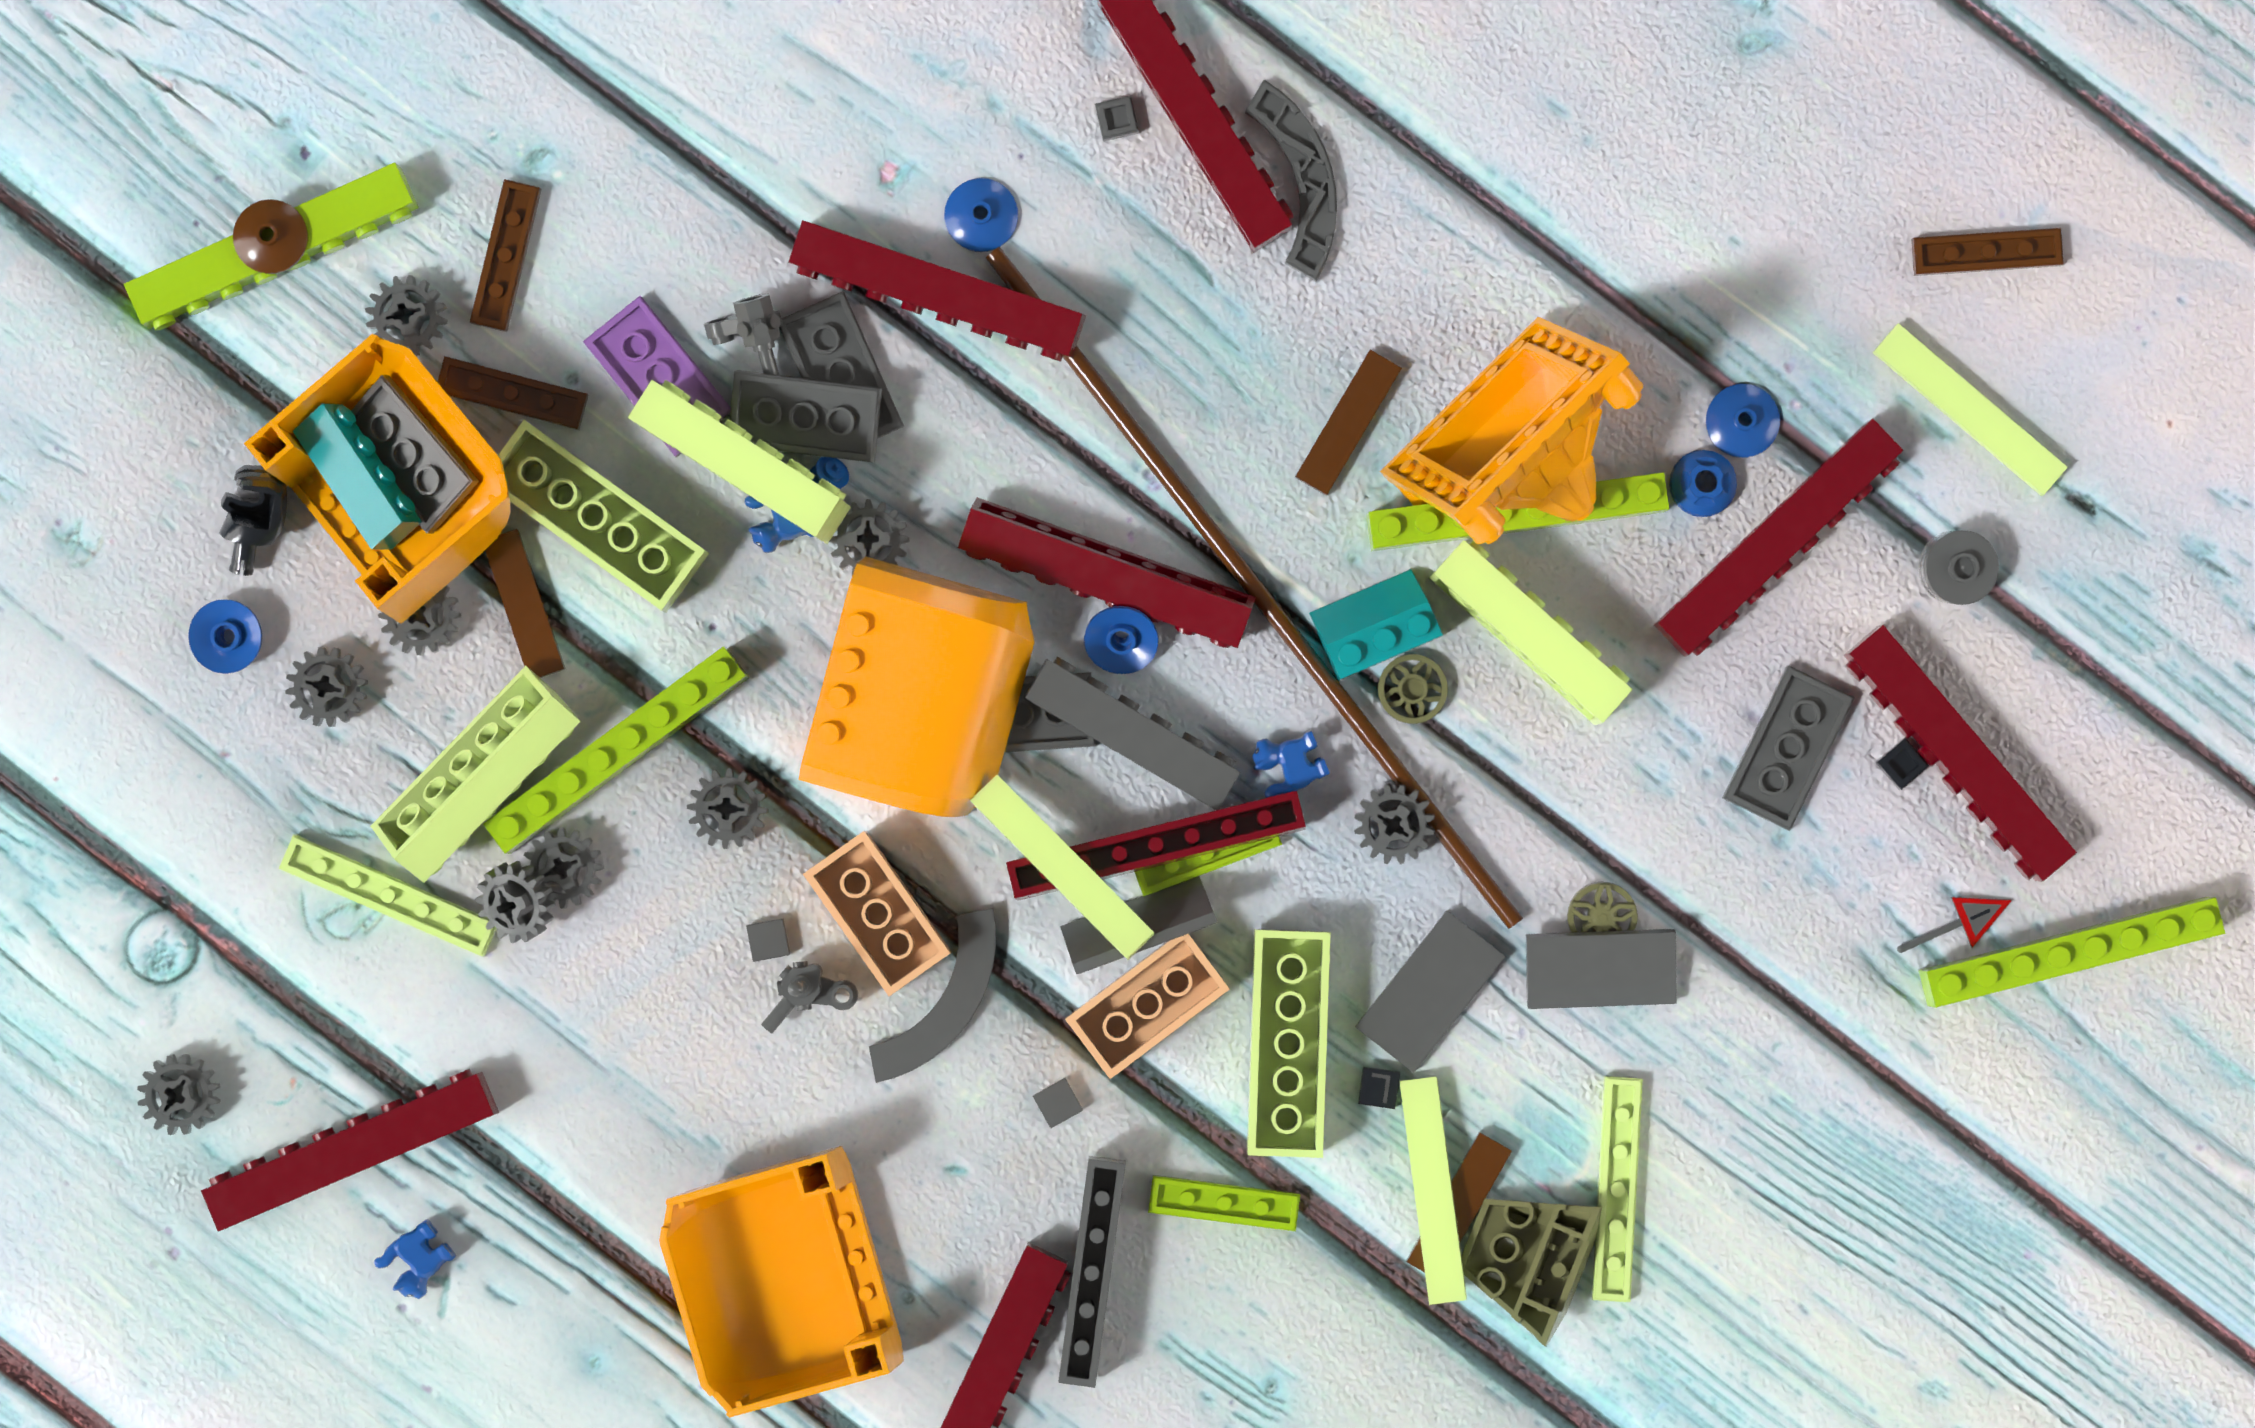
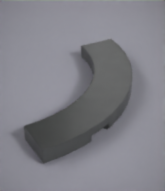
[1245,80,1337,282]
[869,908,996,1083]

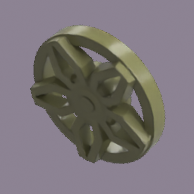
[1378,654,1448,724]
[1567,882,1638,932]

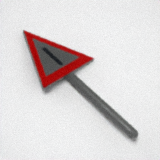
[1897,897,2012,953]

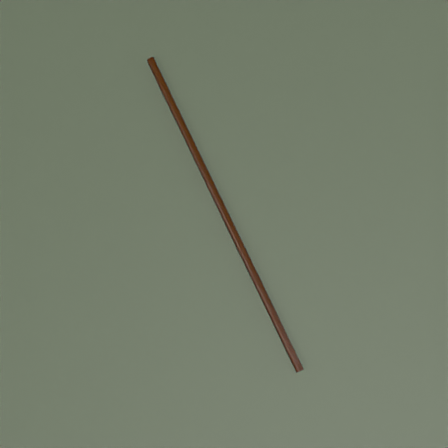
[986,247,1523,929]

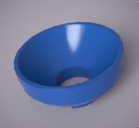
[1669,450,1737,517]

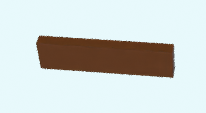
[470,179,542,332]
[1911,228,2064,276]
[1295,349,1402,496]
[437,356,589,430]
[485,529,566,678]
[1406,1132,1512,1273]

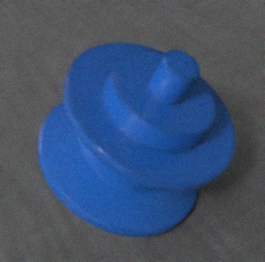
[810,457,849,490]

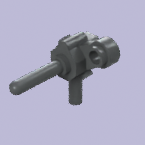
[704,293,783,375]
[761,961,858,1034]

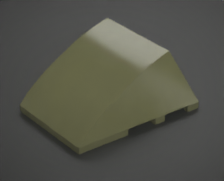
[1461,1199,1602,1347]

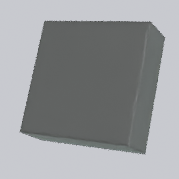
[1095,96,1139,142]
[746,918,790,962]
[1033,1078,1083,1129]

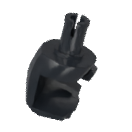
[219,465,287,576]

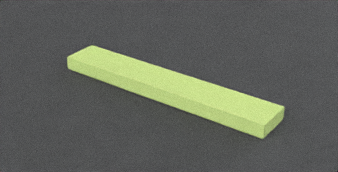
[1872,323,2068,496]
[970,775,1155,960]
[279,834,497,957]
[1592,1076,1643,1302]
[1399,1077,1467,1305]

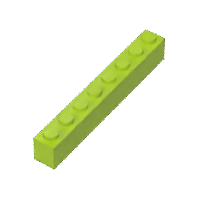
[124,162,419,330]
[1366,472,1669,552]
[483,646,749,854]
[1918,897,2226,1008]

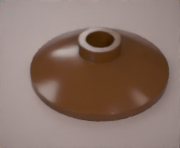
[233,199,308,274]

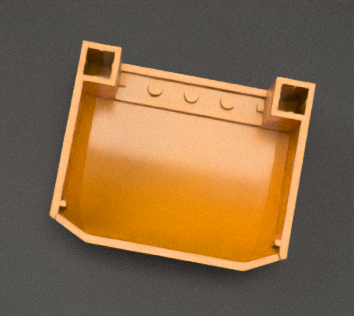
[244,333,511,624]
[798,556,1035,817]
[659,1146,904,1418]

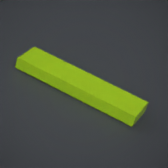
[1135,837,1282,896]
[1148,1175,1300,1232]

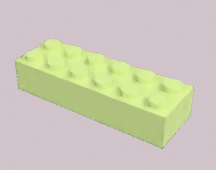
[628,380,851,544]
[498,420,709,613]
[1429,540,1633,725]
[370,666,580,883]
[1247,929,1331,1158]

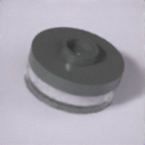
[1918,530,1999,605]

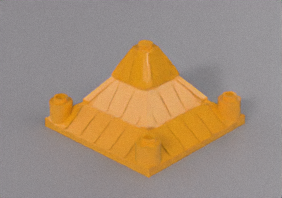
[1380,317,1643,544]

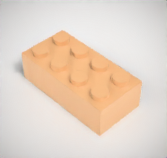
[803,831,952,996]
[1065,934,1230,1079]

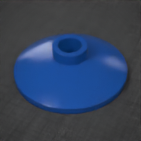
[944,178,1018,252]
[1706,384,1780,458]
[188,599,262,674]
[1084,606,1158,674]

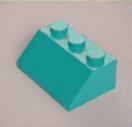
[1309,569,1443,681]

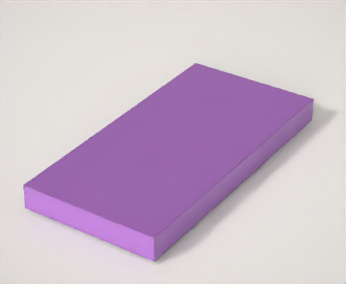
[583,295,731,457]

